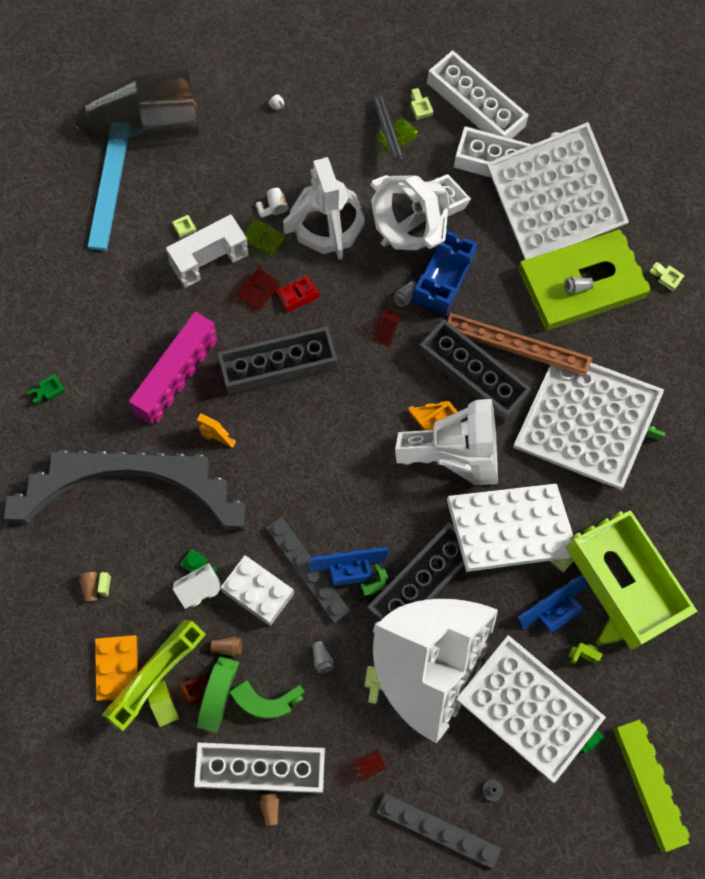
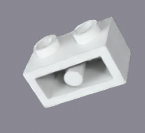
[173,563,221,609]

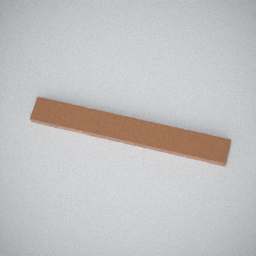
[447,313,592,376]

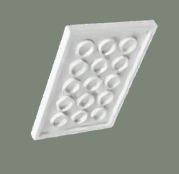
[447,484,573,572]
[456,635,606,783]

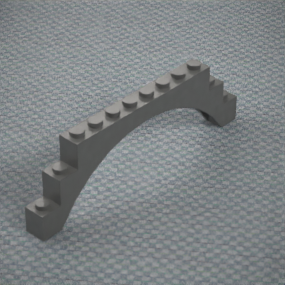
[4,450,246,531]

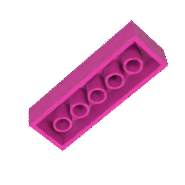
[129,312,217,426]

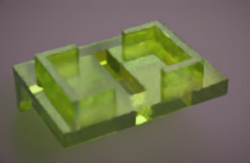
[375,118,418,153]
[244,219,286,256]

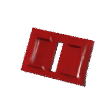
[275,276,320,313]

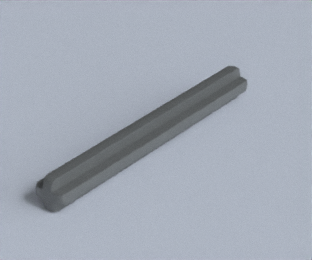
[373,95,402,161]

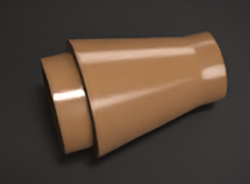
[79,572,99,602]
[211,636,242,657]
[259,792,279,826]

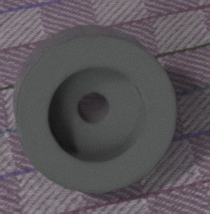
[482,780,503,802]

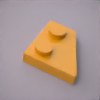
[408,401,457,431]
[197,414,236,448]

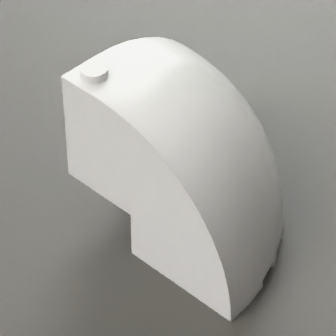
[373,599,498,743]

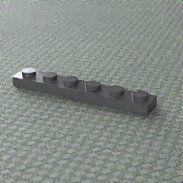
[266,517,351,624]
[377,793,502,869]

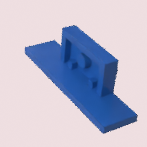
[309,547,388,586]
[518,574,586,633]

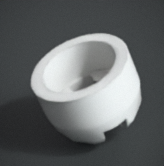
[269,95,284,110]

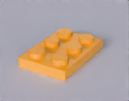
[95,635,138,701]

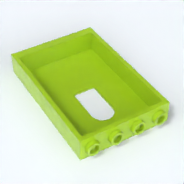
[518,229,650,331]
[565,510,697,651]

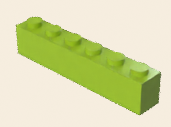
[613,720,689,852]

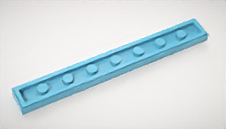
[88,122,131,251]

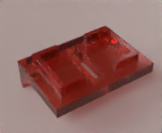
[239,266,281,311]

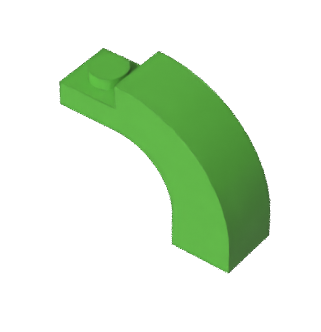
[197,657,239,733]
[230,681,305,720]

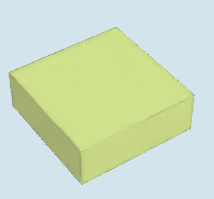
[172,215,196,238]
[97,572,111,596]

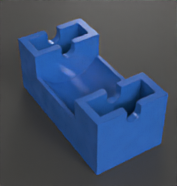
[412,230,478,316]

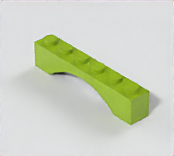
[102,620,206,731]

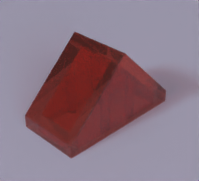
[373,309,403,347]
[177,673,210,707]

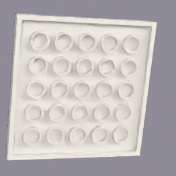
[487,122,629,260]
[514,363,664,490]

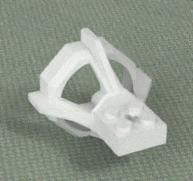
[283,157,365,260]
[370,174,471,250]
[395,399,498,485]

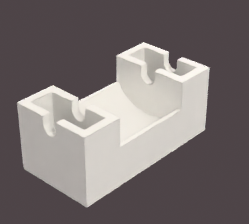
[166,215,248,288]

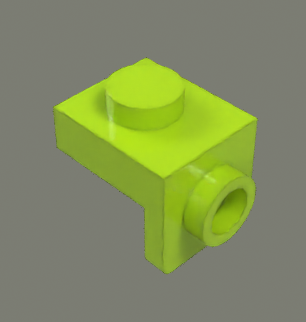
[568,643,603,665]

